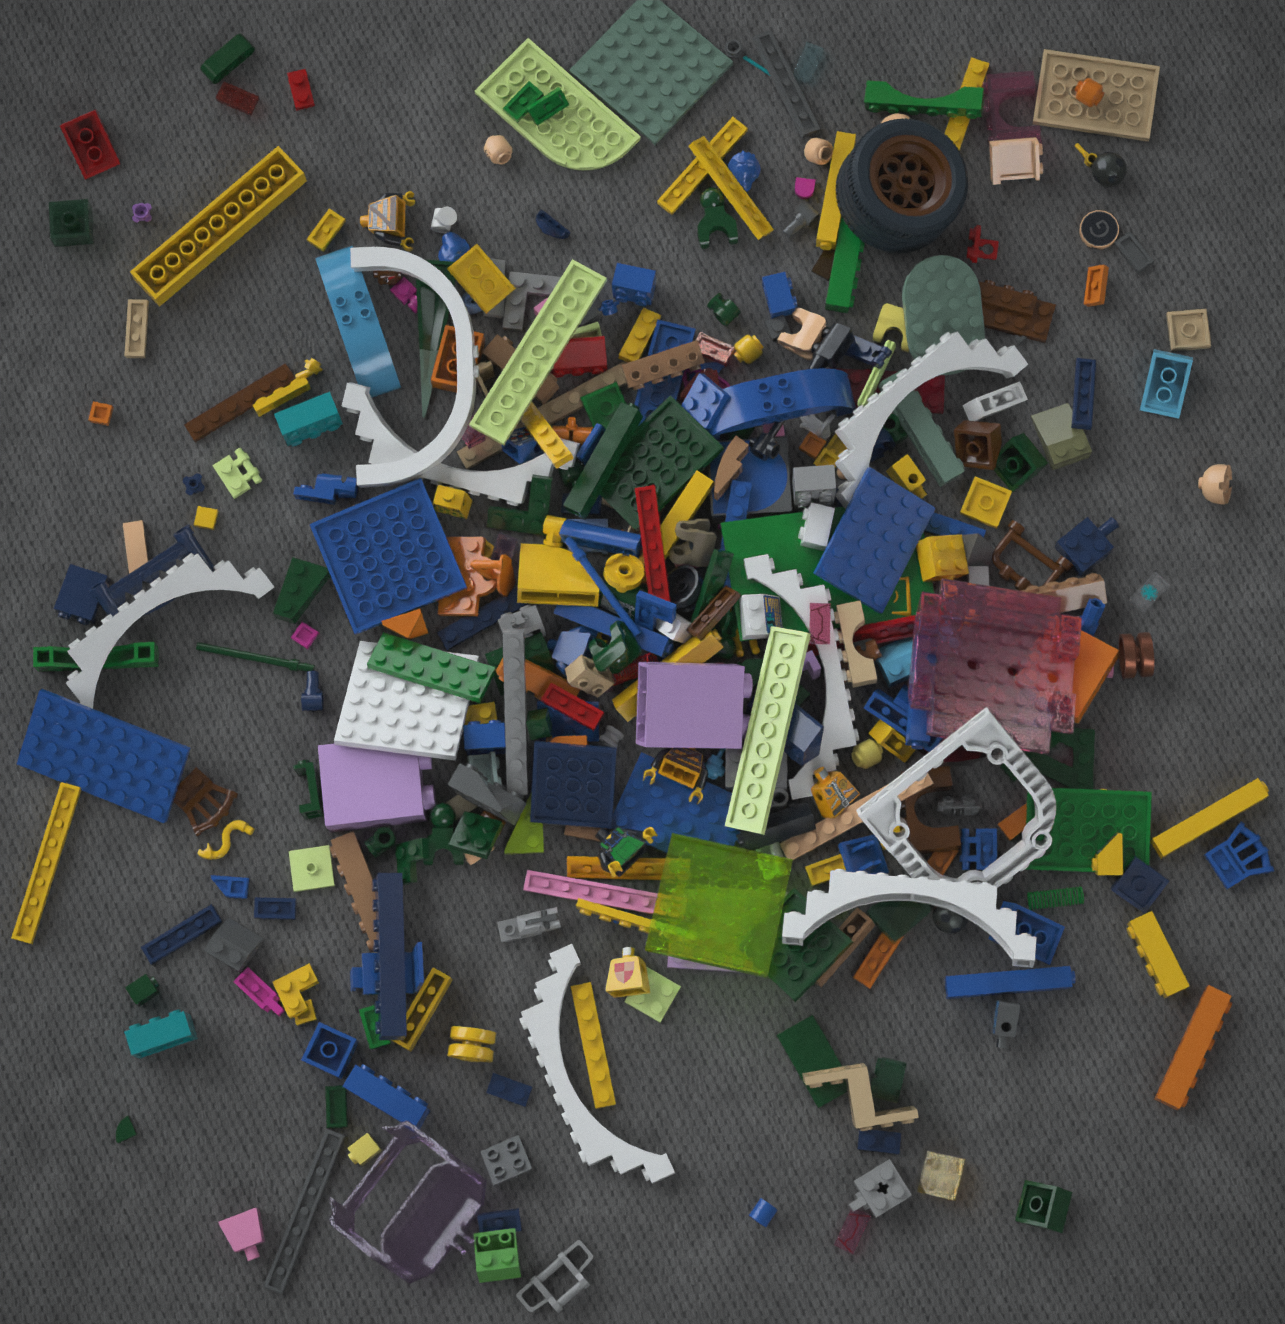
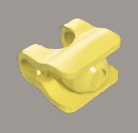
[873,304,909,353]

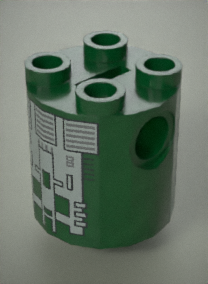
[598,582,648,623]

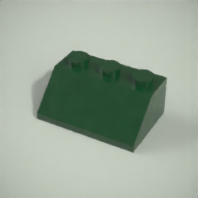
[485,632,557,695]

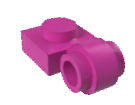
[390,277,418,313]

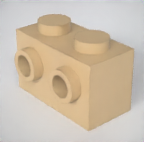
[565,655,614,698]

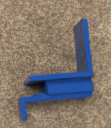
[350,942,424,995]

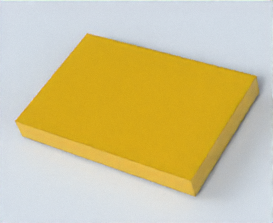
[447,244,516,314]

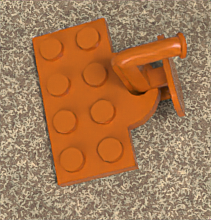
[438,537,515,616]

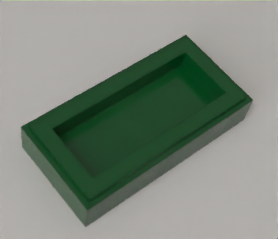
[325,1085,348,1129]

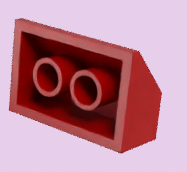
[550,336,608,377]

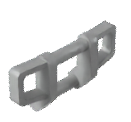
[516,1240,593,1313]

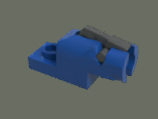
[293,470,358,505]

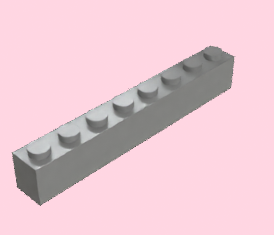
[503,629,528,795]

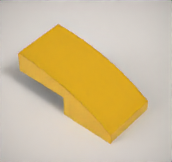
[813,433,847,468]

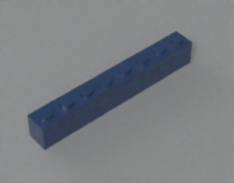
[372,873,407,1040]

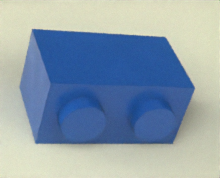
[762,272,798,319]

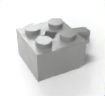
[498,605,546,638]
[849,1159,912,1218]

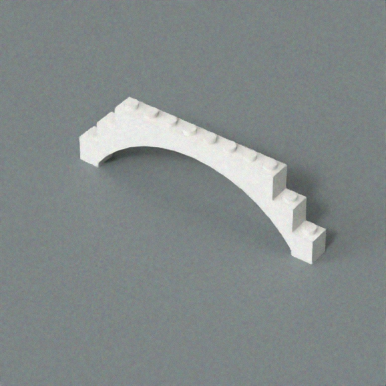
[835,331,1028,509]
[342,382,580,506]
[66,553,274,709]
[743,554,859,800]
[782,869,1036,968]
[519,944,675,1184]

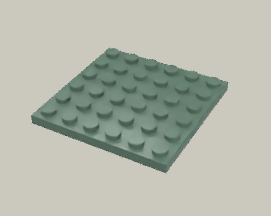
[569,0,733,145]

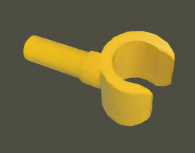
[1075,143,1097,166]

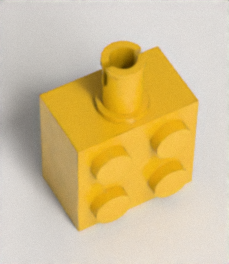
[916,534,969,598]

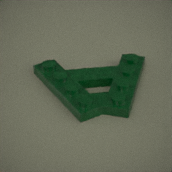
[1000,713,1095,789]

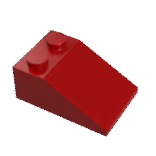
[60,109,121,179]

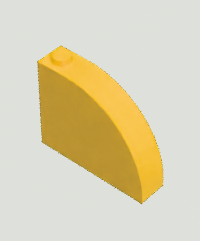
[517,543,599,607]

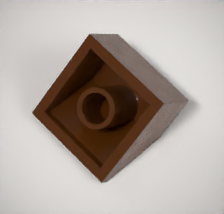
[954,420,1002,470]

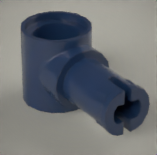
[301,671,324,711]

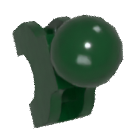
[697,188,738,249]
[712,605,738,661]
[423,803,465,866]

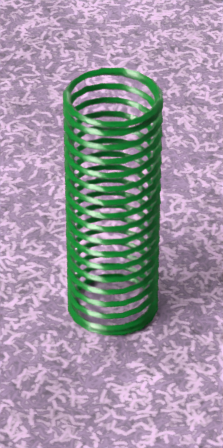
[1027,886,1084,910]

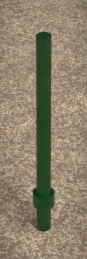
[196,642,315,672]

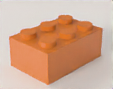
[431,325,485,393]

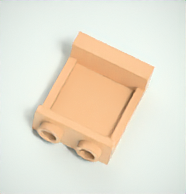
[989,137,1043,185]

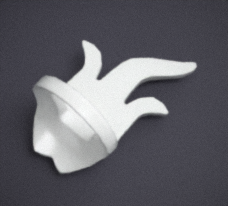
[800,414,835,441]

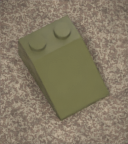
[1031,403,1092,470]

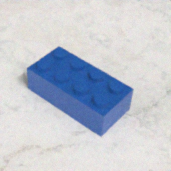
[343,1064,430,1132]

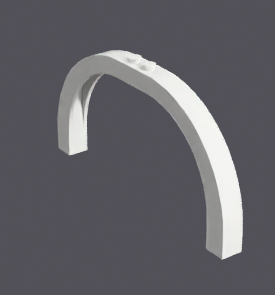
[350,247,479,488]

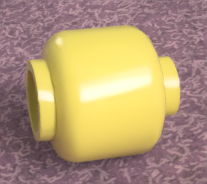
[851,739,883,769]

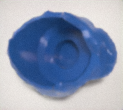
[728,150,760,192]
[438,232,470,262]

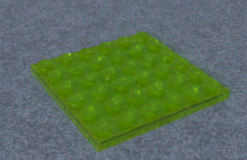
[645,833,793,978]

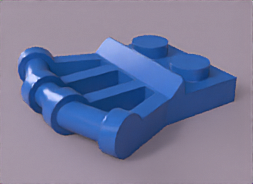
[1204,821,1274,890]

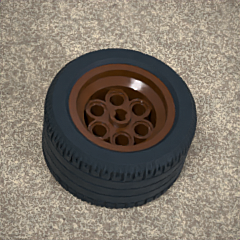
[836,118,969,253]

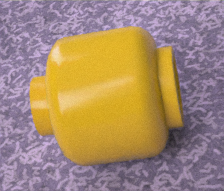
[734,335,764,364]

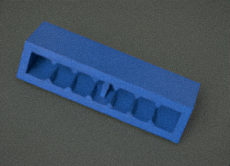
[559,519,642,558]

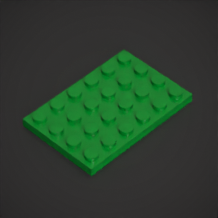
[1026,788,1152,872]

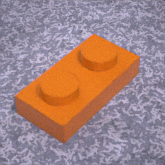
[1084,265,1109,307]

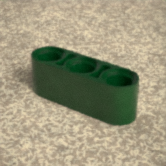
[200,34,255,84]

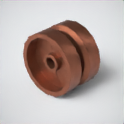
[1118,632,1154,679]

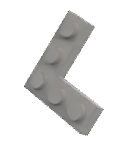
[502,272,561,331]

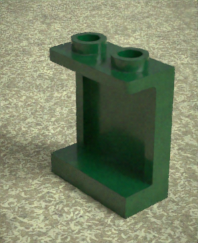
[293,760,324,820]

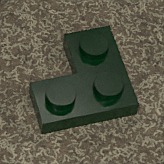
[396,838,429,885]

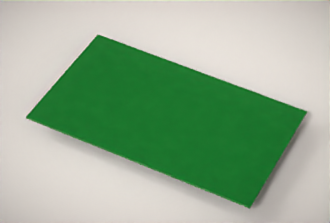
[721,507,937,642]

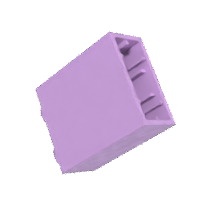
[636,662,753,749]
[318,744,436,832]

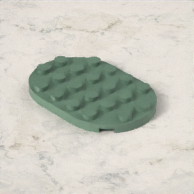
[902,255,985,375]

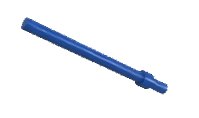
[564,536,642,638]

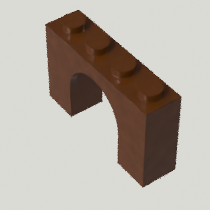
[900,766,961,854]

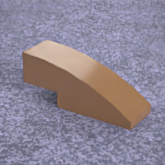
[714,436,749,501]

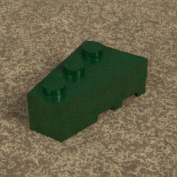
[273,557,331,624]

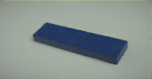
[1071,358,1096,430]
[141,904,222,965]

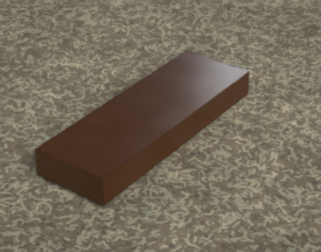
[686,586,741,641]

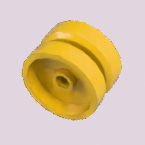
[447,1026,497,1062]

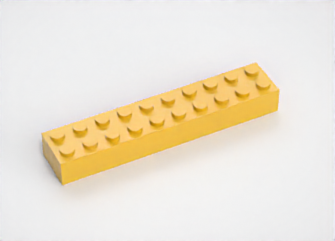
[130,146,307,307]

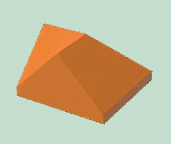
[381,609,428,639]

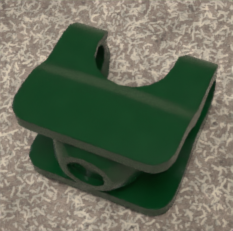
[588,620,642,674]

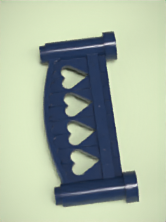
[88,525,215,617]

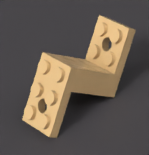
[802,1063,919,1131]

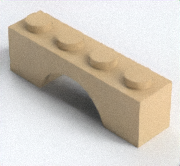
[834,600,877,688]

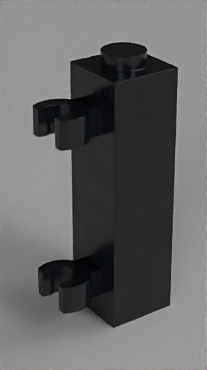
[736,799,816,853]

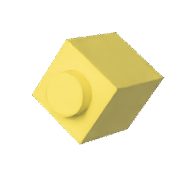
[348,1133,382,1166]

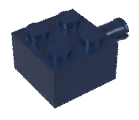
[1054,517,1119,578]

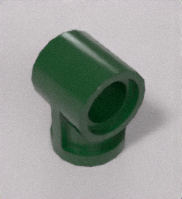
[707,293,741,327]
[883,413,908,446]
[364,827,396,858]

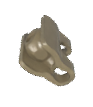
[669,519,716,567]

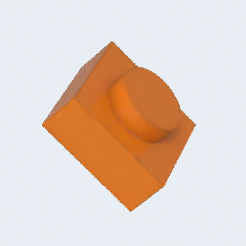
[88,401,114,426]
[799,431,827,460]

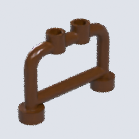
[992,520,1073,591]

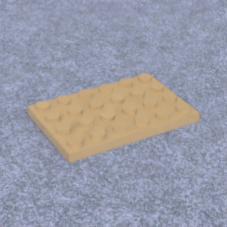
[1032,49,1160,142]

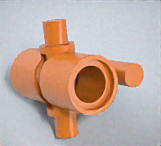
[552,417,593,447]

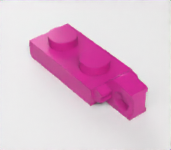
[233,967,285,1017]

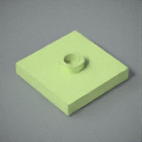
[289,845,335,892]

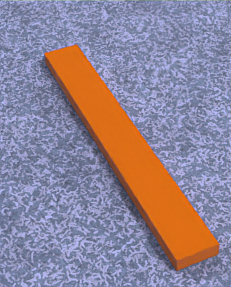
[853,850,959,989]

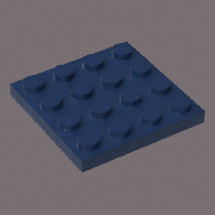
[530,741,617,829]

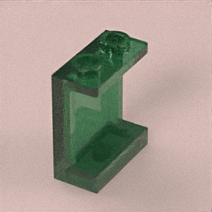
[866,901,932,944]

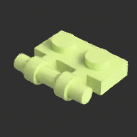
[212,448,262,499]

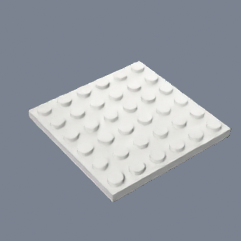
[334,641,479,761]

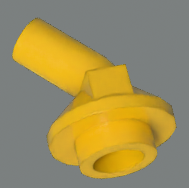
[295,358,323,378]

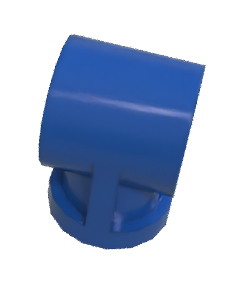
[749,1198,778,1228]

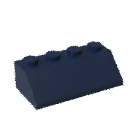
[746,693,824,766]

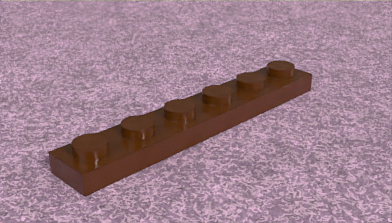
[184,363,295,442]

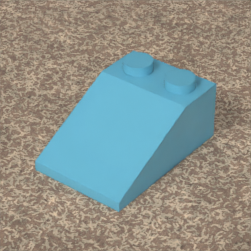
[1140,349,1193,419]

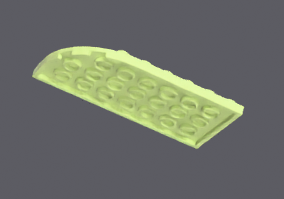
[475,38,641,170]

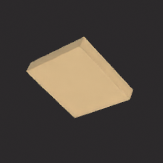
[1166,309,1211,351]

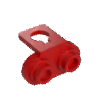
[966,225,999,264]

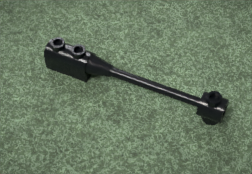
[749,323,855,461]

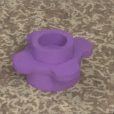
[132,203,152,223]

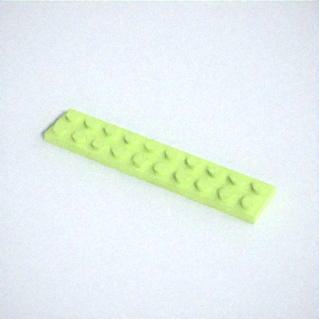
[469,259,607,446]
[725,626,811,835]

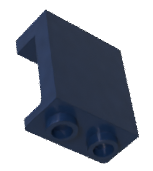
[53,564,111,626]

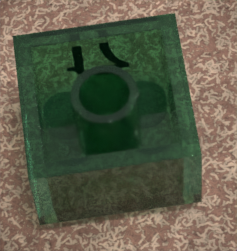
[49,199,94,247]

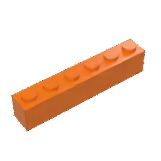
[1154,985,1232,1110]

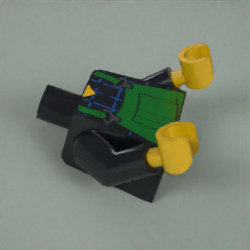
[596,827,658,877]

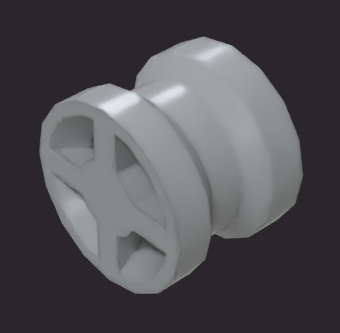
[599,725,624,748]

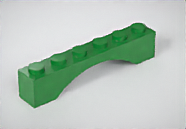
[864,80,985,119]
[33,642,159,672]

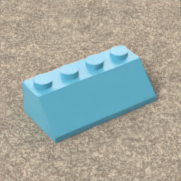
[876,619,964,688]

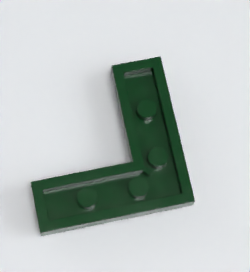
[487,474,553,536]

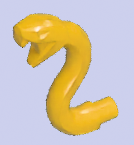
[197,820,255,860]

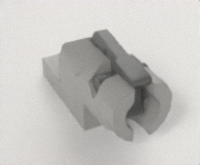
[497,907,561,943]

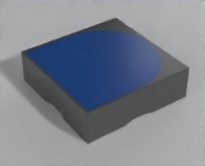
[708,436,792,524]

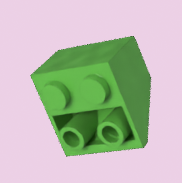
[473,1228,521,1283]

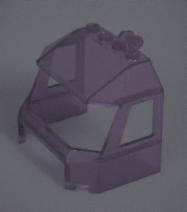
[330,1120,487,1284]

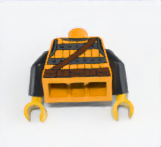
[360,191,415,251]
[643,748,708,805]

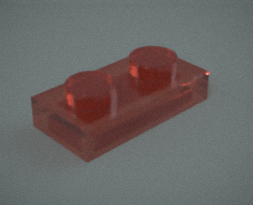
[216,82,259,115]
[695,332,736,366]

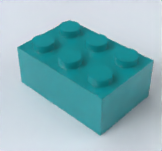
[274,392,343,446]
[124,1009,198,1059]

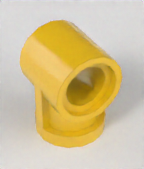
[543,515,566,547]

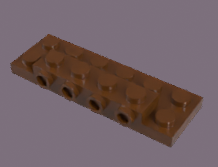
[978,280,1056,343]

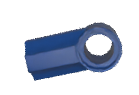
[1075,598,1105,636]

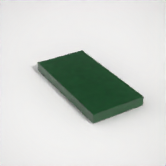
[777,1015,848,1108]

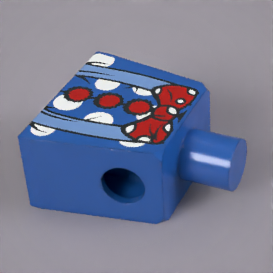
[502,427,544,465]

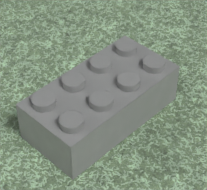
[792,465,836,513]

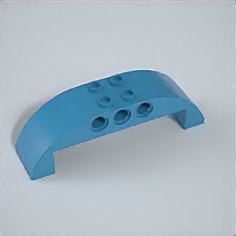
[315,246,401,397]

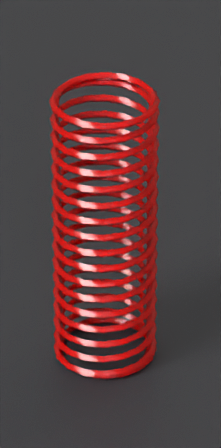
[612,653,658,686]

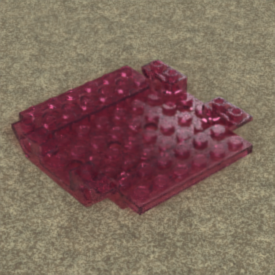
[908,578,1082,754]

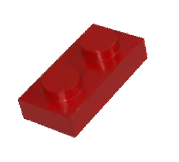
[287,69,315,111]

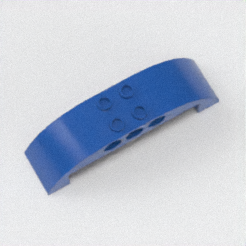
[698,368,856,441]

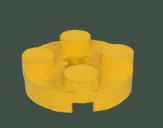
[603,553,644,593]

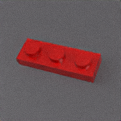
[541,683,604,731]

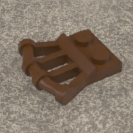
[173,767,238,836]

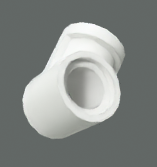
[431,207,457,234]

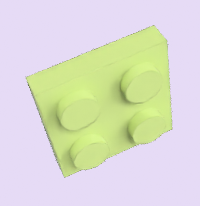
[624,967,681,1023]

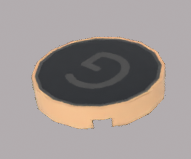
[1079,210,1119,250]

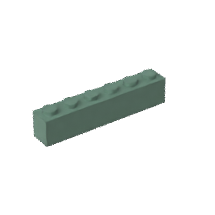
[877,370,965,487]

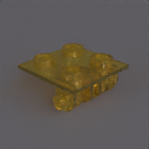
[917,1151,966,1201]

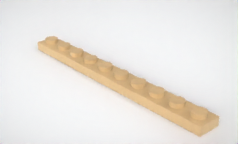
[457,361,628,470]

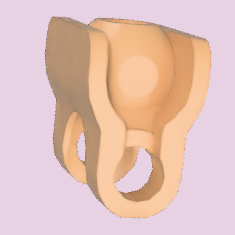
[777,308,826,360]

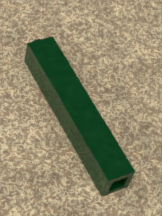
[563,402,643,520]

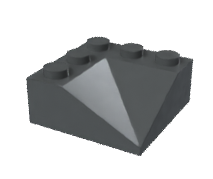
[448,763,526,826]

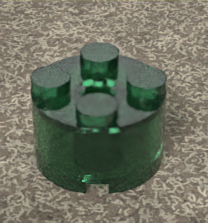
[871,1057,907,1103]

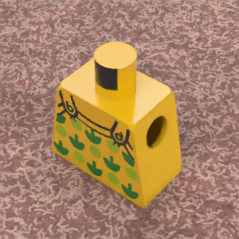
[432,485,472,519]

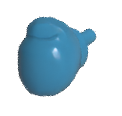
[705,748,726,780]

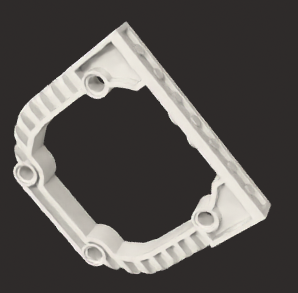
[856,707,1056,888]

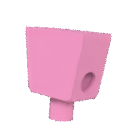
[218,1208,265,1261]

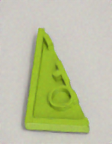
[504,792,544,854]

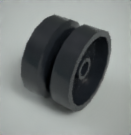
[667,565,705,617]

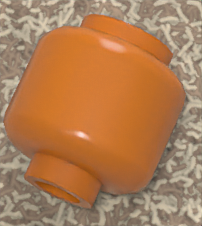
[1074,78,1105,107]

